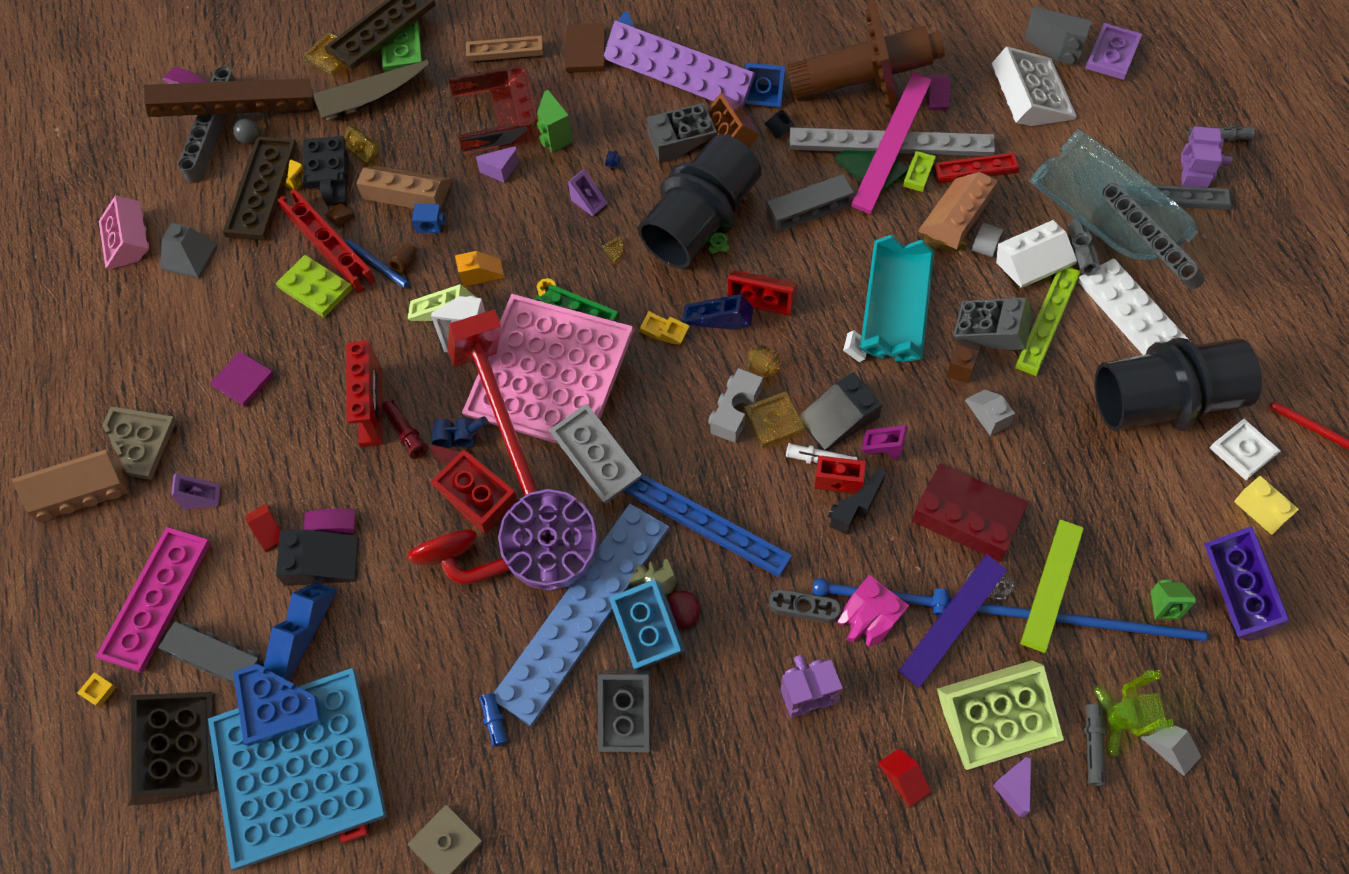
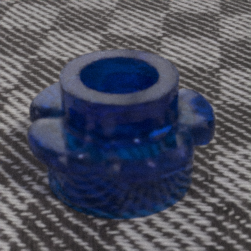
[605,150,621,170]

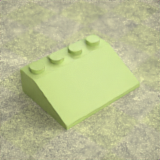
[937,660,1064,770]

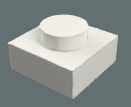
[843,330,867,362]

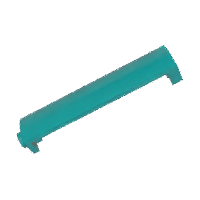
[860,235,934,362]

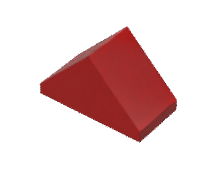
[246,503,282,552]
[878,748,931,807]

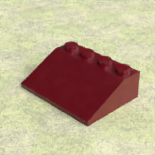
[912,463,1028,562]

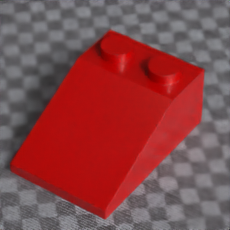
[431,449,518,535]

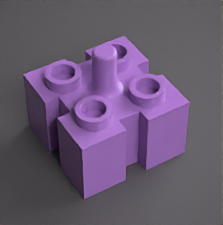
[1181,126,1232,188]
[780,655,843,719]

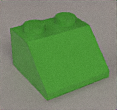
[537,90,573,153]

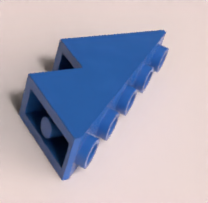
[264,582,337,681]

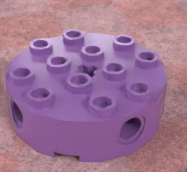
[498,489,598,591]

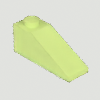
[408,284,476,321]

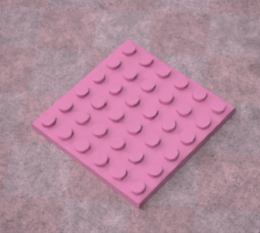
[462,294,634,444]

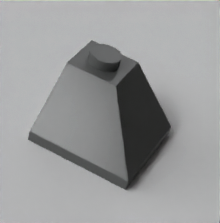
[160,222,218,279]

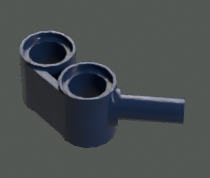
[432,416,488,448]

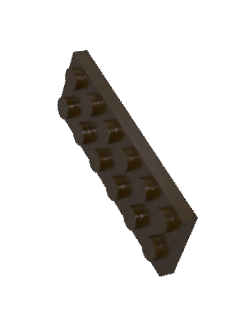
[324,0,436,70]
[223,136,297,240]

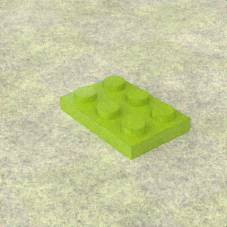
[276,255,353,318]

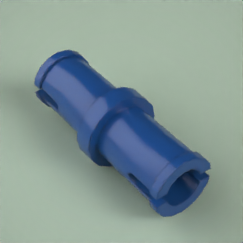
[479,693,508,747]

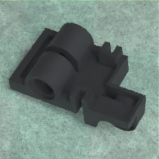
[302,136,349,205]

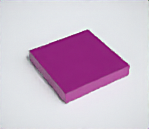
[210,351,274,407]

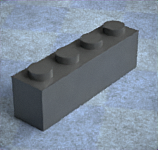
[766,174,854,233]
[158,622,264,685]

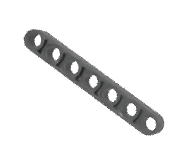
[178,66,236,183]
[1101,182,1205,289]

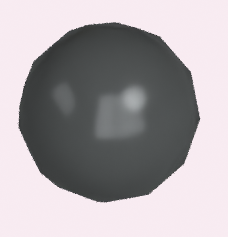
[233,119,260,144]

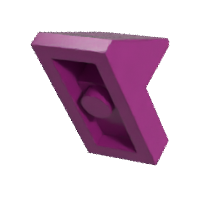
[926,74,950,110]
[861,425,908,461]

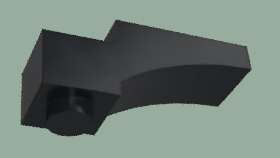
[828,467,886,535]

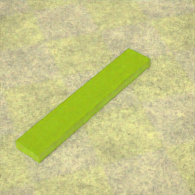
[1015,267,1081,376]
[1020,519,1084,653]

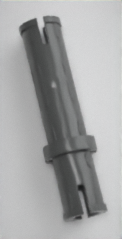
[1187,125,1255,142]
[1084,704,1106,786]

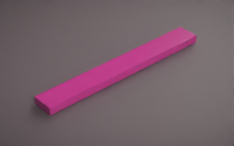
[851,73,932,214]

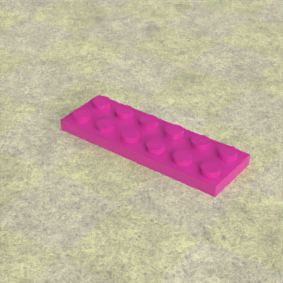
[95,527,211,674]

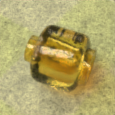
[746,345,781,378]

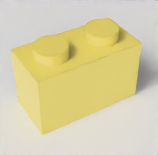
[1234,476,1299,535]

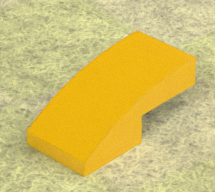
[639,311,689,345]

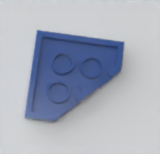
[233,664,322,747]

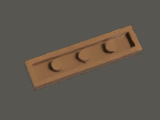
[466,35,543,62]

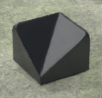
[764,109,794,138]

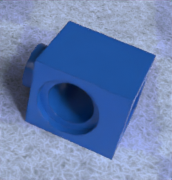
[412,204,446,234]

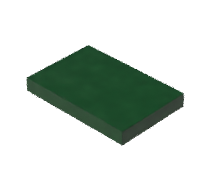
[835,150,908,196]

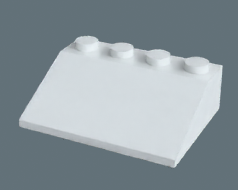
[992,46,1077,126]

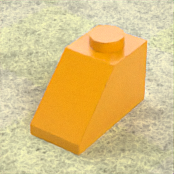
[455,251,505,287]

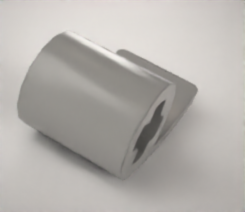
[972,223,1004,257]

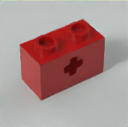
[814,455,866,494]

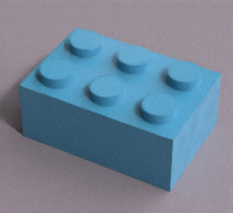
[609,579,686,670]

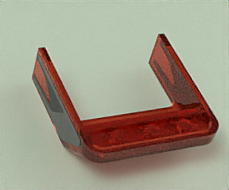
[448,65,538,154]

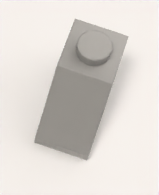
[965,390,1015,436]

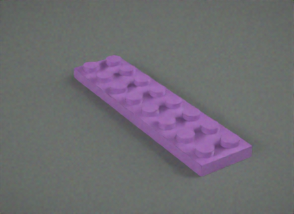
[604,21,756,108]

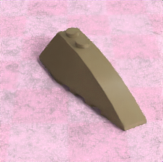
[312,60,429,120]

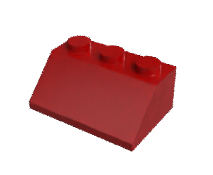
[728,270,797,316]

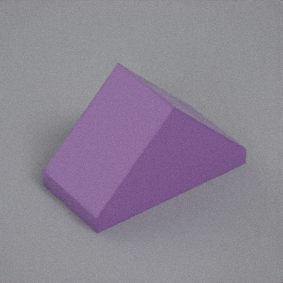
[476,146,519,182]
[568,169,607,216]
[171,473,220,510]
[993,757,1031,817]

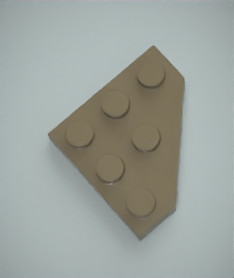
[102,407,177,480]

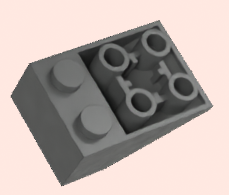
[647,103,717,163]
[953,297,1033,350]

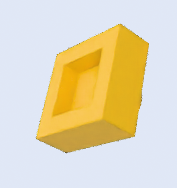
[78,672,117,708]

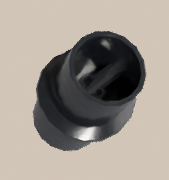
[638,134,761,269]
[1094,337,1262,431]

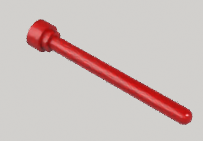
[1269,401,1349,450]

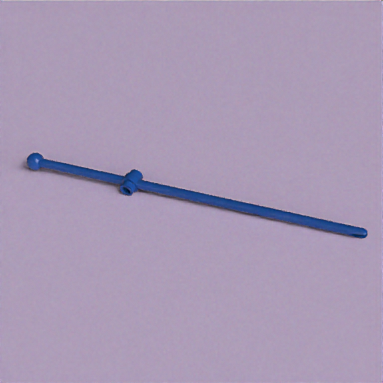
[813,578,1209,641]

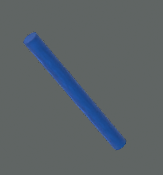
[345,239,410,289]

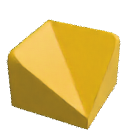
[285,160,304,191]

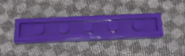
[898,555,1007,687]

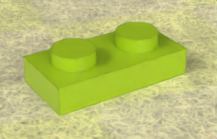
[903,151,936,192]

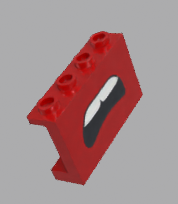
[346,340,383,447]

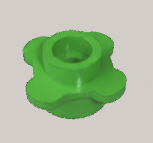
[708,233,729,254]

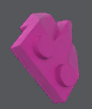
[837,575,909,647]

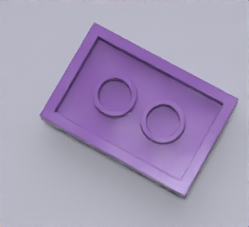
[1085,23,1142,80]

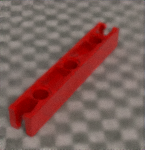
[278,189,376,293]

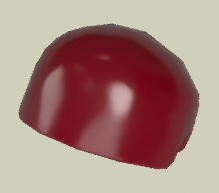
[667,590,701,628]

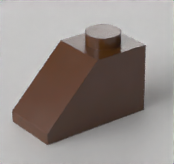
[946,339,981,383]

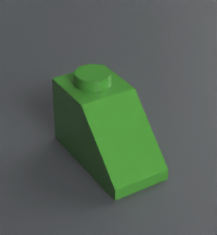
[1150,580,1196,620]

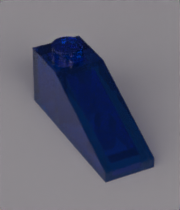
[682,294,754,330]

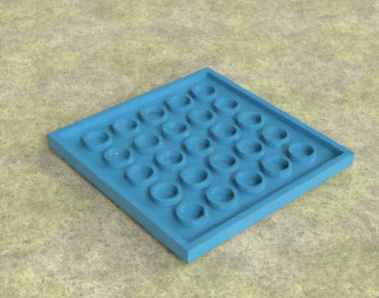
[208,668,387,871]

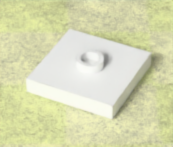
[1210,419,1281,480]

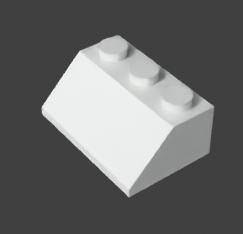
[997,220,1077,288]
[431,296,485,352]

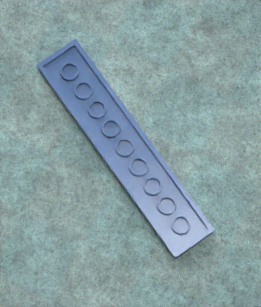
[494,504,669,727]

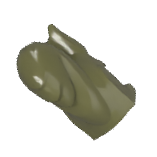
[628,559,678,597]

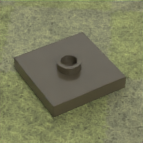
[407,805,483,874]

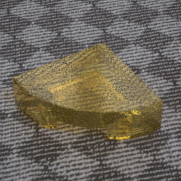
[602,236,623,264]

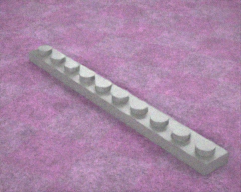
[789,128,995,156]

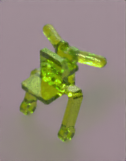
[1094,670,1175,757]

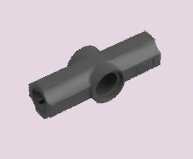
[1067,218,1100,276]

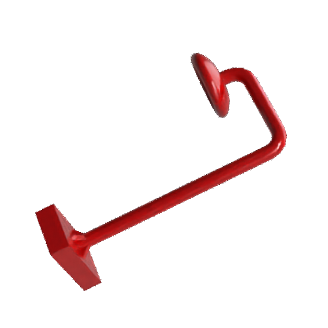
[407,309,553,585]

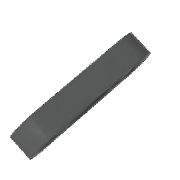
[769,590,840,623]

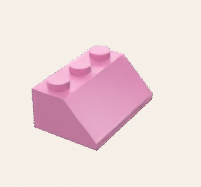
[99,195,149,269]

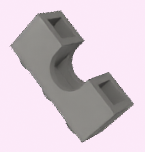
[708,368,763,443]

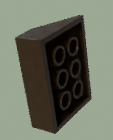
[128,692,215,806]

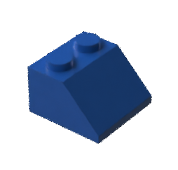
[745,63,786,107]

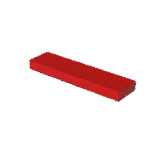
[933,152,1020,183]

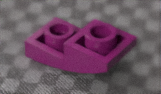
[162,67,207,84]
[304,509,355,534]

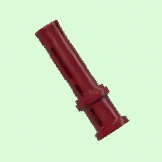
[382,399,428,459]

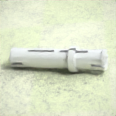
[786,443,857,464]

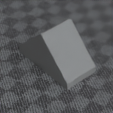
[1141,719,1201,776]

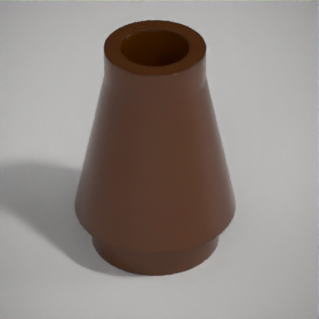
[388,243,417,273]

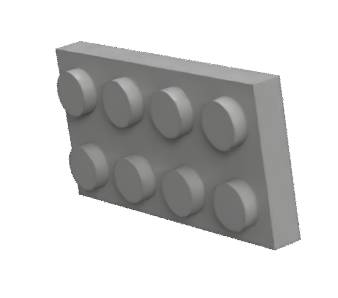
[549,403,642,505]

